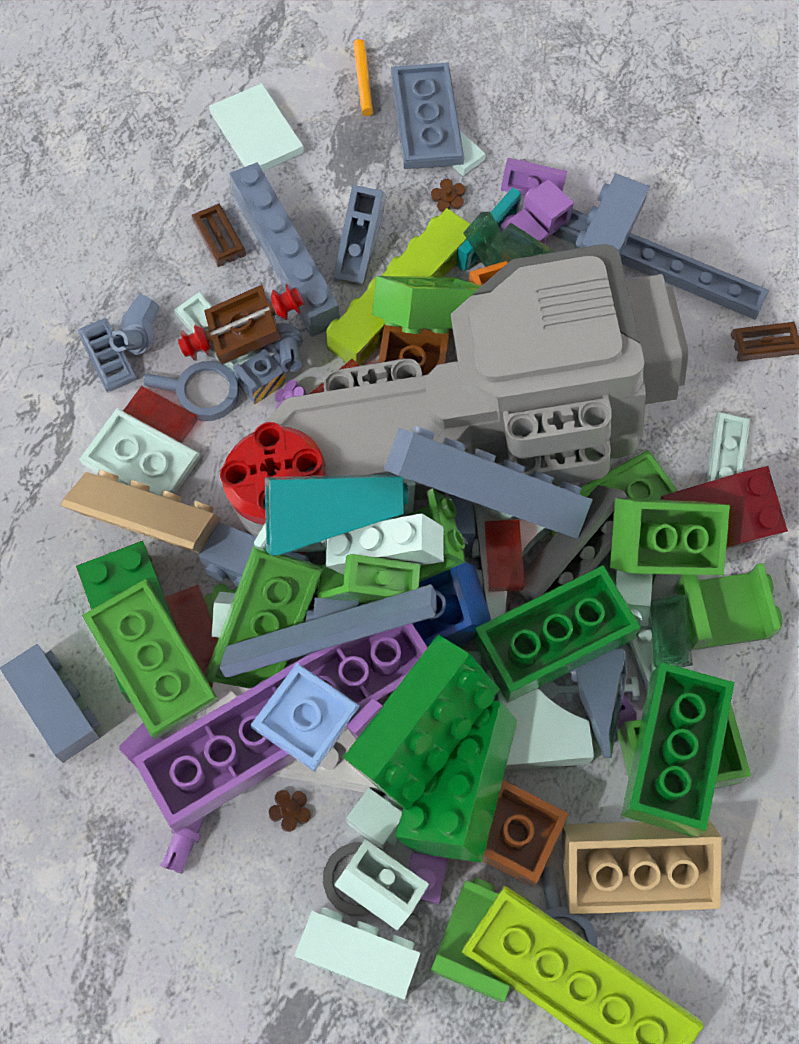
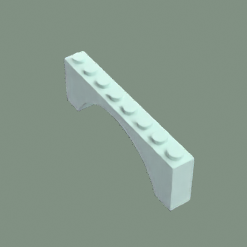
[471,502,594,772]

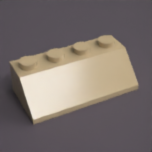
[61,470,221,554]
[562,820,722,914]

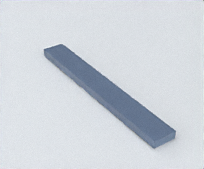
[552,209,769,320]

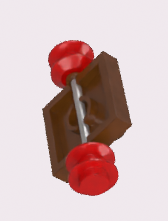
[178,283,304,365]

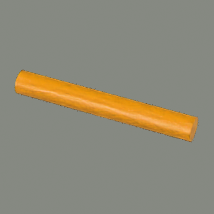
[353,39,373,116]

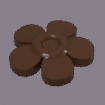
[431,179,465,212]
[268,790,311,832]

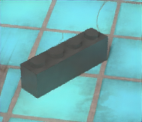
[513,485,629,602]

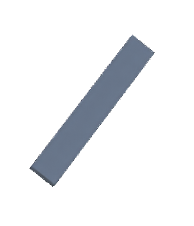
[220,584,436,678]

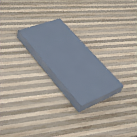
[391,62,464,169]

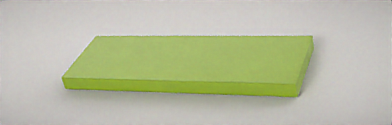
[462,885,704,1044]

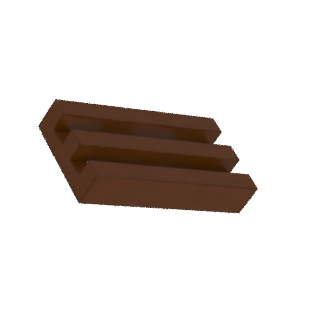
[192,203,246,267]
[731,322,799,362]

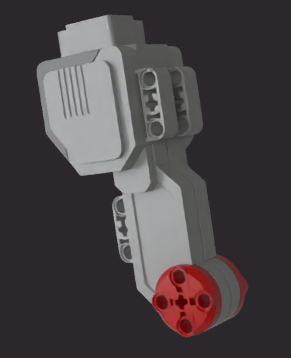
[220,244,688,555]

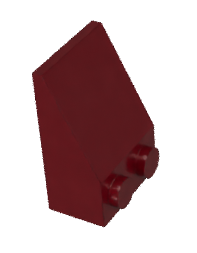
[660,466,788,549]

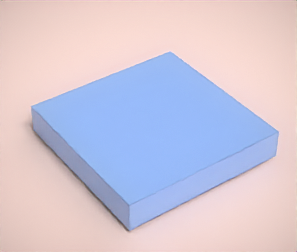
[251,663,360,772]

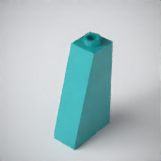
[265,474,409,556]

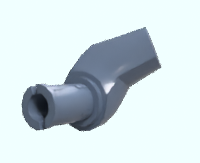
[109,294,160,355]
[260,323,303,372]

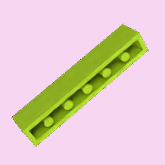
[326,208,476,367]

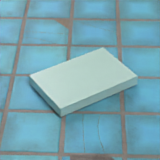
[209,83,304,171]
[79,408,201,496]

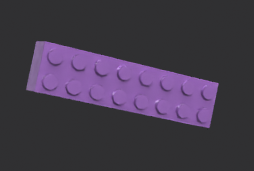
[132,623,428,833]

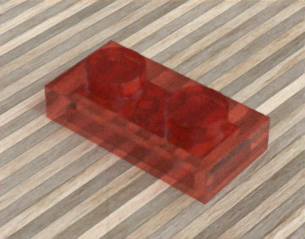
[123,385,198,443]
[484,520,525,592]

